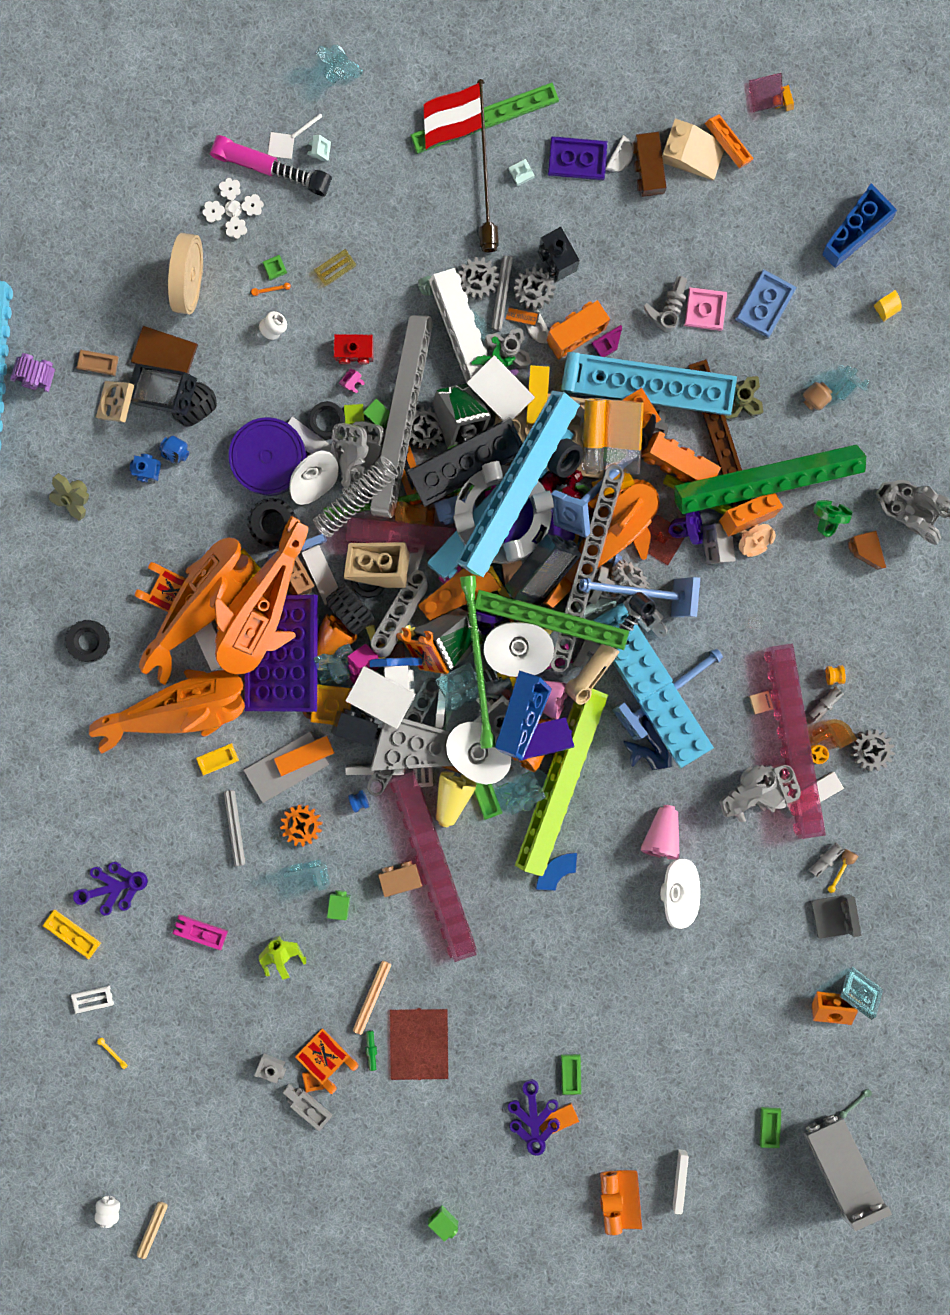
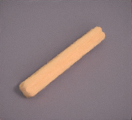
[353,961,391,1035]

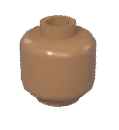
[803,382,833,411]

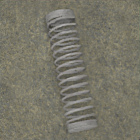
[313,457,398,537]

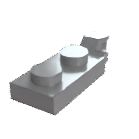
[283,1084,333,1131]

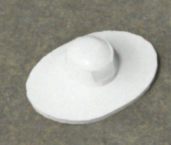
[290,451,338,505]
[484,622,554,677]
[446,722,511,784]
[660,859,700,929]

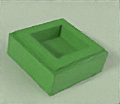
[262,255,287,281]

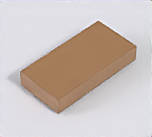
[77,350,119,376]

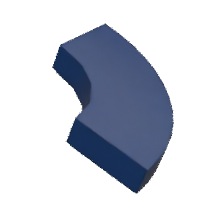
[370,658,422,667]
[536,853,577,891]

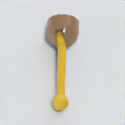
[828,849,859,893]

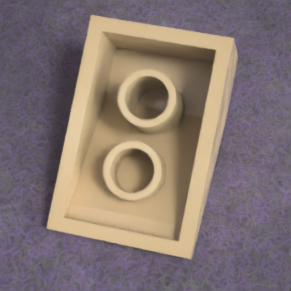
[662,119,724,180]
[344,542,410,588]

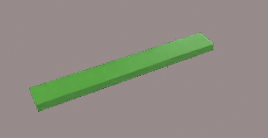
[410,83,559,154]
[474,590,630,650]

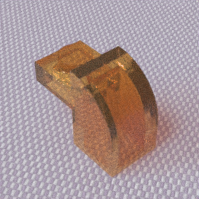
[394,501,435,527]
[808,719,857,749]

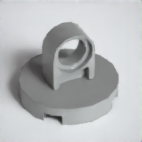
[588,566,622,605]

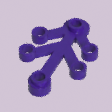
[73,861,148,916]
[508,1079,560,1156]

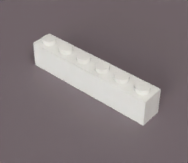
[429,268,488,383]

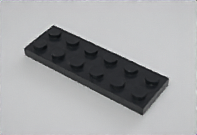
[407,417,523,506]

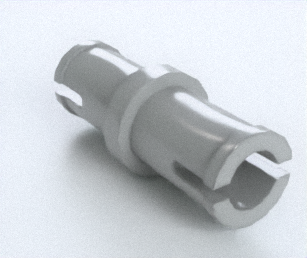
[808,686,844,722]
[809,842,845,878]

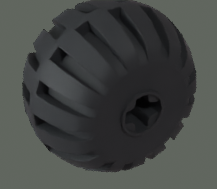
[169,382,217,427]

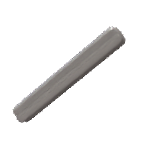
[492,256,512,331]
[224,790,245,866]

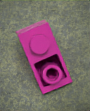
[347,644,379,684]

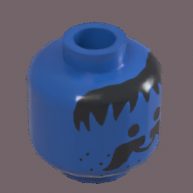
[159,436,189,464]

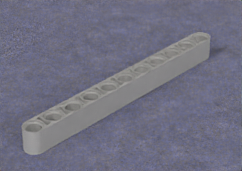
[371,315,433,518]
[551,465,624,672]

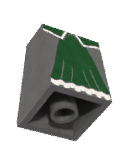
[432,383,491,448]
[413,608,484,670]

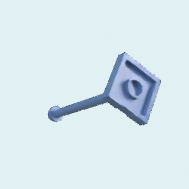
[551,450,641,538]
[579,577,700,617]
[611,649,723,740]

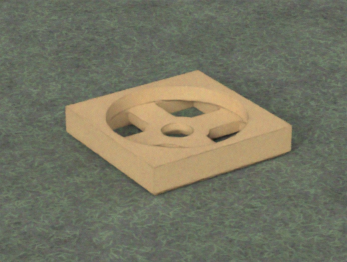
[96,381,134,422]

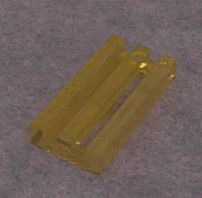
[314,249,357,287]

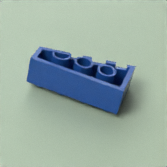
[822,183,897,268]
[495,670,552,760]

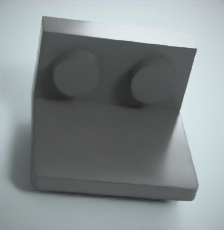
[812,894,862,939]

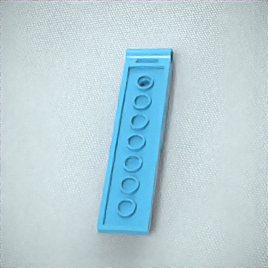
[561,352,737,416]
[592,603,714,769]

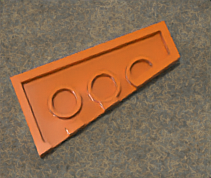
[418,568,502,620]

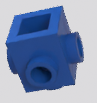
[129,454,161,483]

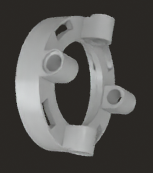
[453,461,554,564]

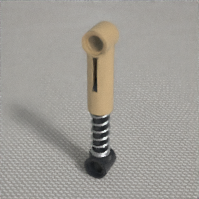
[565,592,657,705]

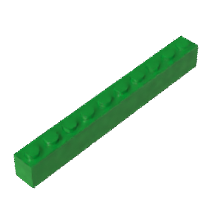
[674,444,867,514]

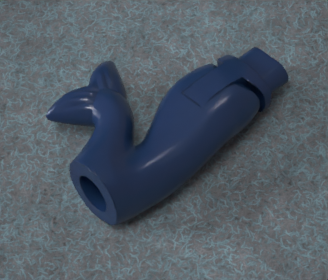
[624,714,672,770]

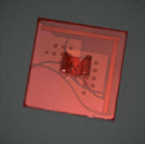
[648,514,685,565]

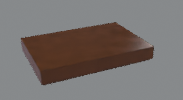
[131,326,198,374]

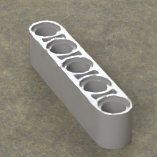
[371,570,429,658]

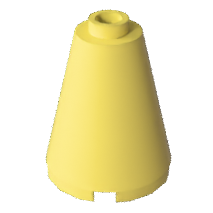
[436,771,477,827]

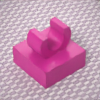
[339,368,365,393]

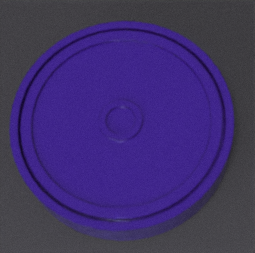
[229,417,307,496]

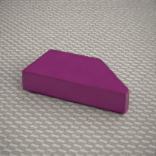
[591,325,622,357]

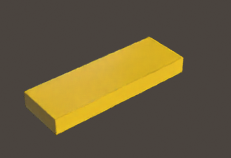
[526,365,550,424]
[42,909,101,959]

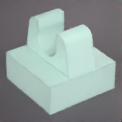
[307,135,331,161]
[509,159,535,186]

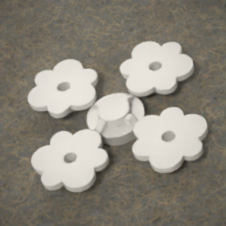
[203,178,264,239]

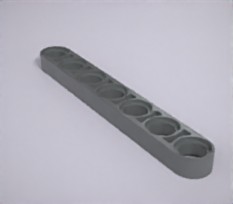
[367,677,440,796]

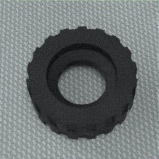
[65,620,111,662]

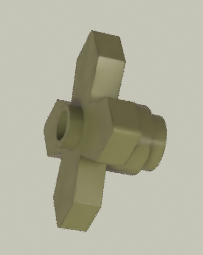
[725,376,764,420]
[49,473,89,521]

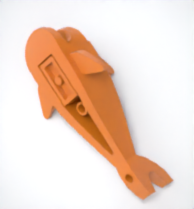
[543,479,660,609]
[215,516,308,674]
[139,538,254,685]
[89,669,245,754]

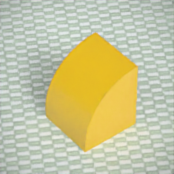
[874,290,902,322]

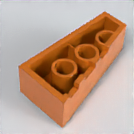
[639,431,721,482]

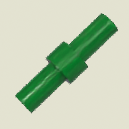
[365,1030,377,1071]

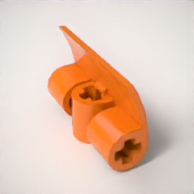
[600,1170,642,1235]

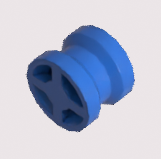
[348,790,369,813]

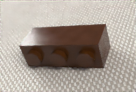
[632,132,667,197]

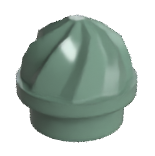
[418,276,433,296]

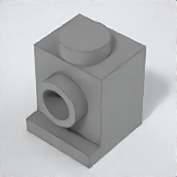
[254,1054,287,1084]

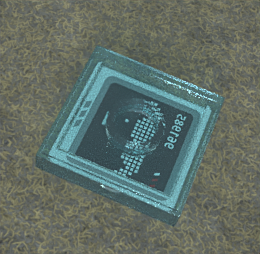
[840,967,883,1020]

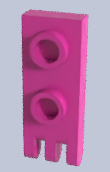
[172,915,228,950]

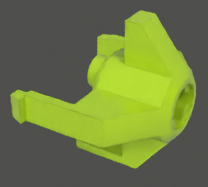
[259,936,306,980]

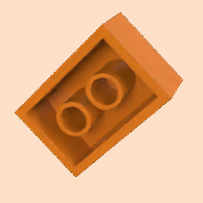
[546,300,610,360]

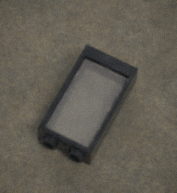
[130,363,198,415]
[505,533,582,606]

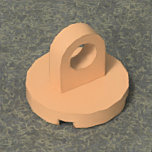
[738,524,776,557]

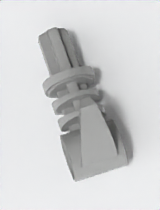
[644,276,687,333]

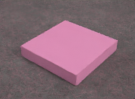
[684,287,727,331]

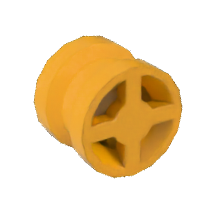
[825,665,846,685]
[807,745,829,764]

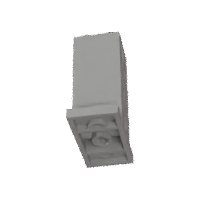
[803,1114,892,1231]

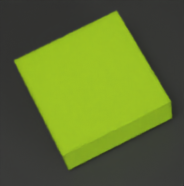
[344,404,365,425]

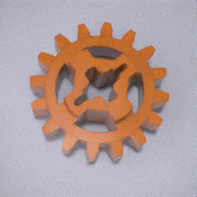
[280,804,323,847]

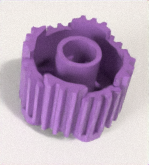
[10,353,55,392]

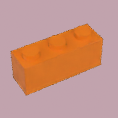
[719,493,783,537]

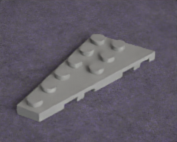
[370,719,454,771]

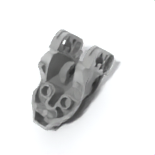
[330,421,385,501]
[876,480,950,545]
[719,765,801,822]

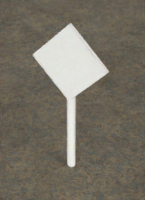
[268,114,322,159]

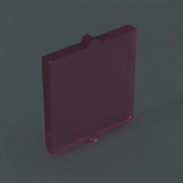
[748,73,784,113]

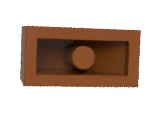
[848,531,886,570]

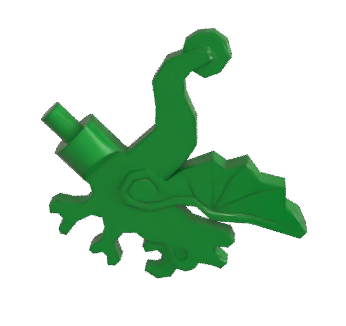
[471,336,516,367]

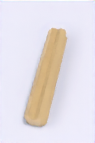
[137,1202,168,1259]

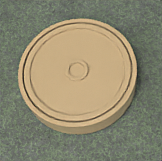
[168,233,203,315]

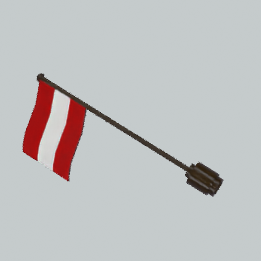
[423,79,499,253]

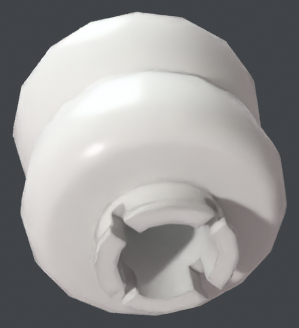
[259,311,287,340]
[94,1196,120,1228]

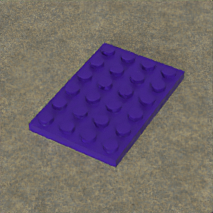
[245,595,318,712]

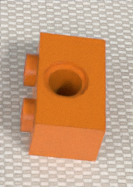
[812,991,858,1025]

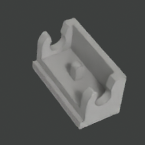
[702,524,735,565]

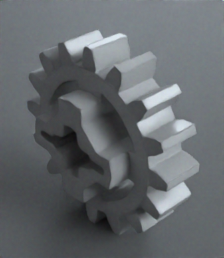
[458,257,499,300]
[514,267,555,310]
[410,407,443,449]
[612,560,650,596]
[851,730,895,771]

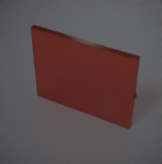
[390,1008,448,1080]

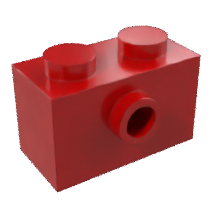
[334,334,374,365]

